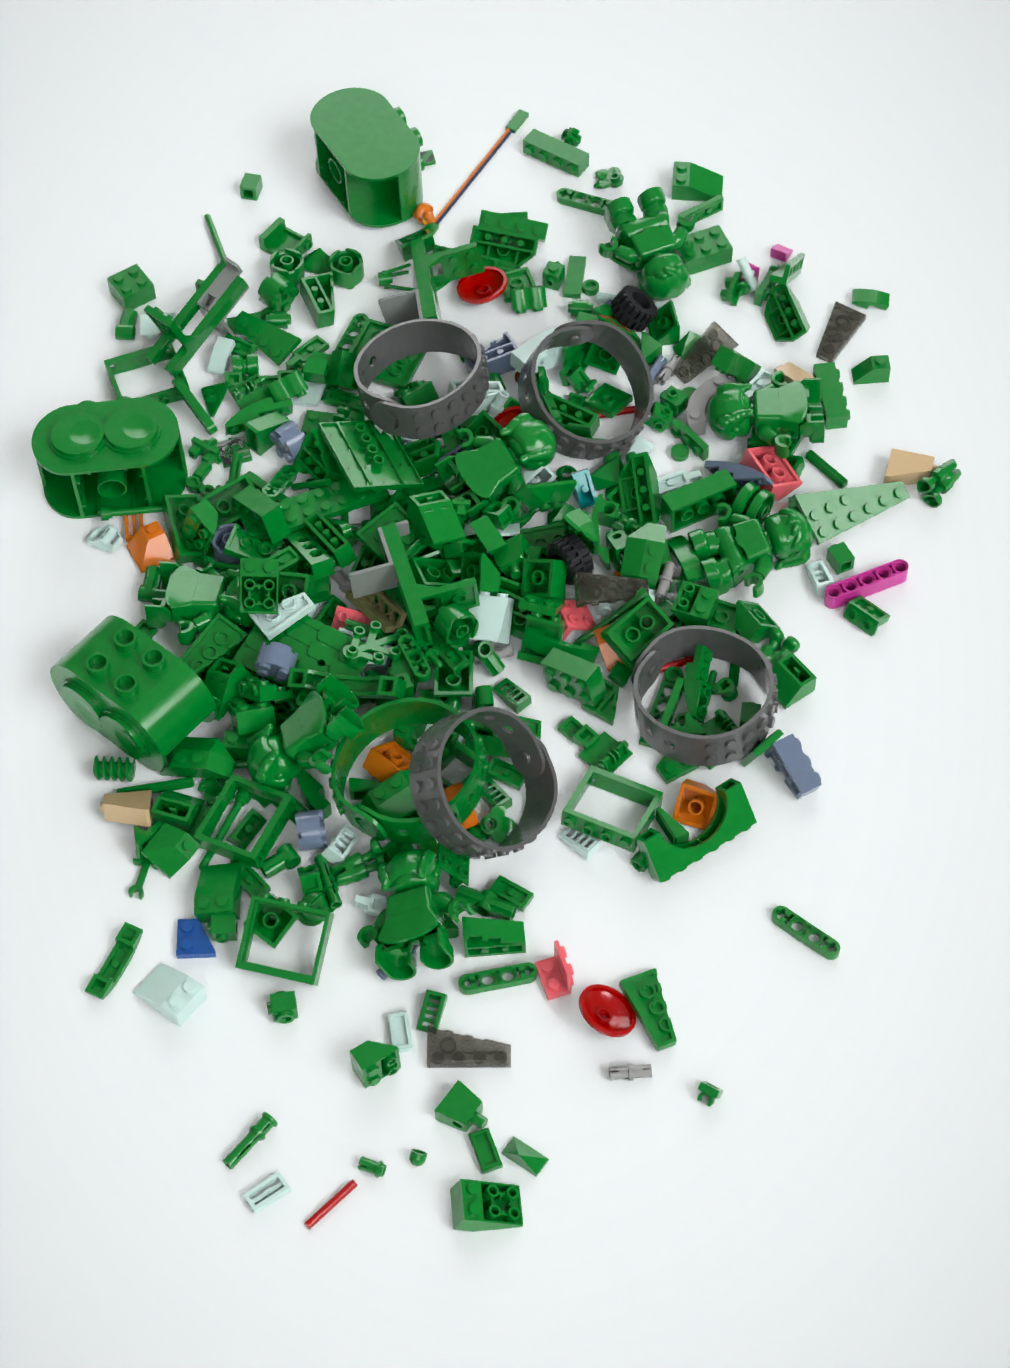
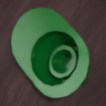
[297,891,336,926]

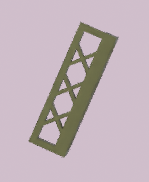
[345,590,407,633]

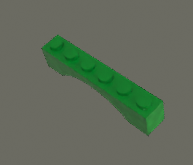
[287,668,407,700]

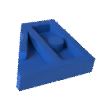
[176,918,216,959]

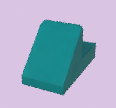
[570,468,597,509]

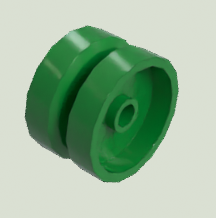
[731,481,775,525]

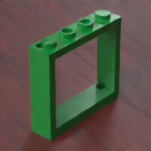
[104,344,190,405]
[561,765,663,853]
[193,774,297,870]
[235,893,334,986]

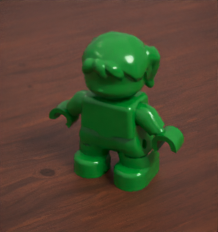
[598,187,697,301]
[707,371,825,459]
[434,413,557,522]
[687,503,813,598]
[144,556,255,645]
[247,674,365,790]
[357,848,475,981]

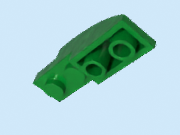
[225,397,293,435]
[684,645,713,723]

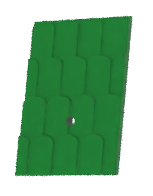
[317,420,424,492]
[233,602,374,695]

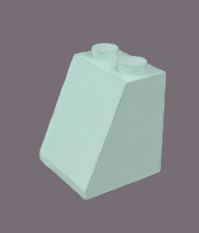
[468,591,514,644]

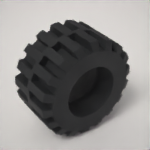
[610,285,658,332]
[547,533,594,586]

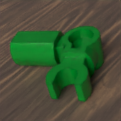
[186,461,214,497]

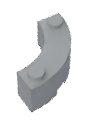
[686,374,728,436]

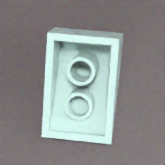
[133,963,207,1027]

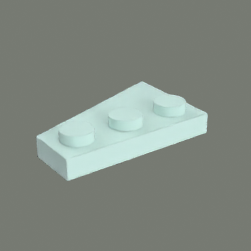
[249,592,316,641]

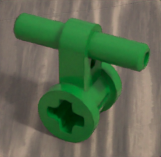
[706,670,738,705]

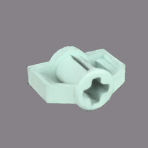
[86,525,123,553]

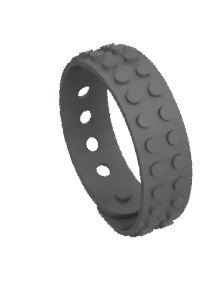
[353,319,490,439]
[518,320,655,460]
[631,625,778,766]
[409,706,558,859]

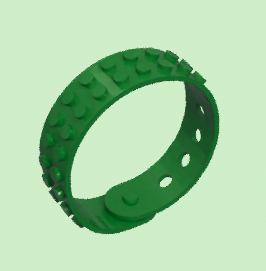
[329,697,489,844]

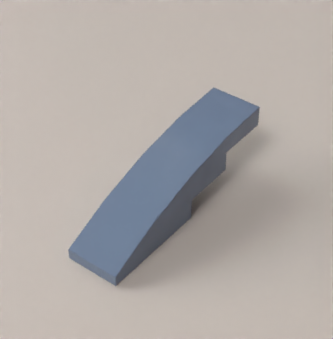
[704,461,773,486]

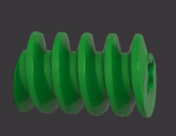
[93,755,136,782]

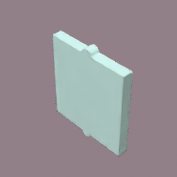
[291,381,326,407]

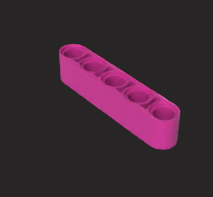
[824,559,909,609]

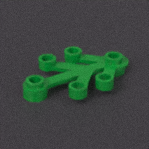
[342,621,409,665]

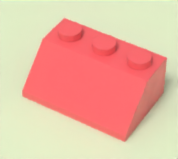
[739,445,803,501]

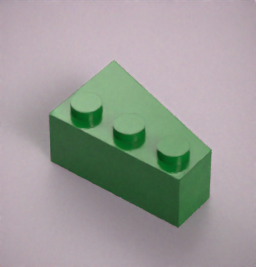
[551,393,600,437]

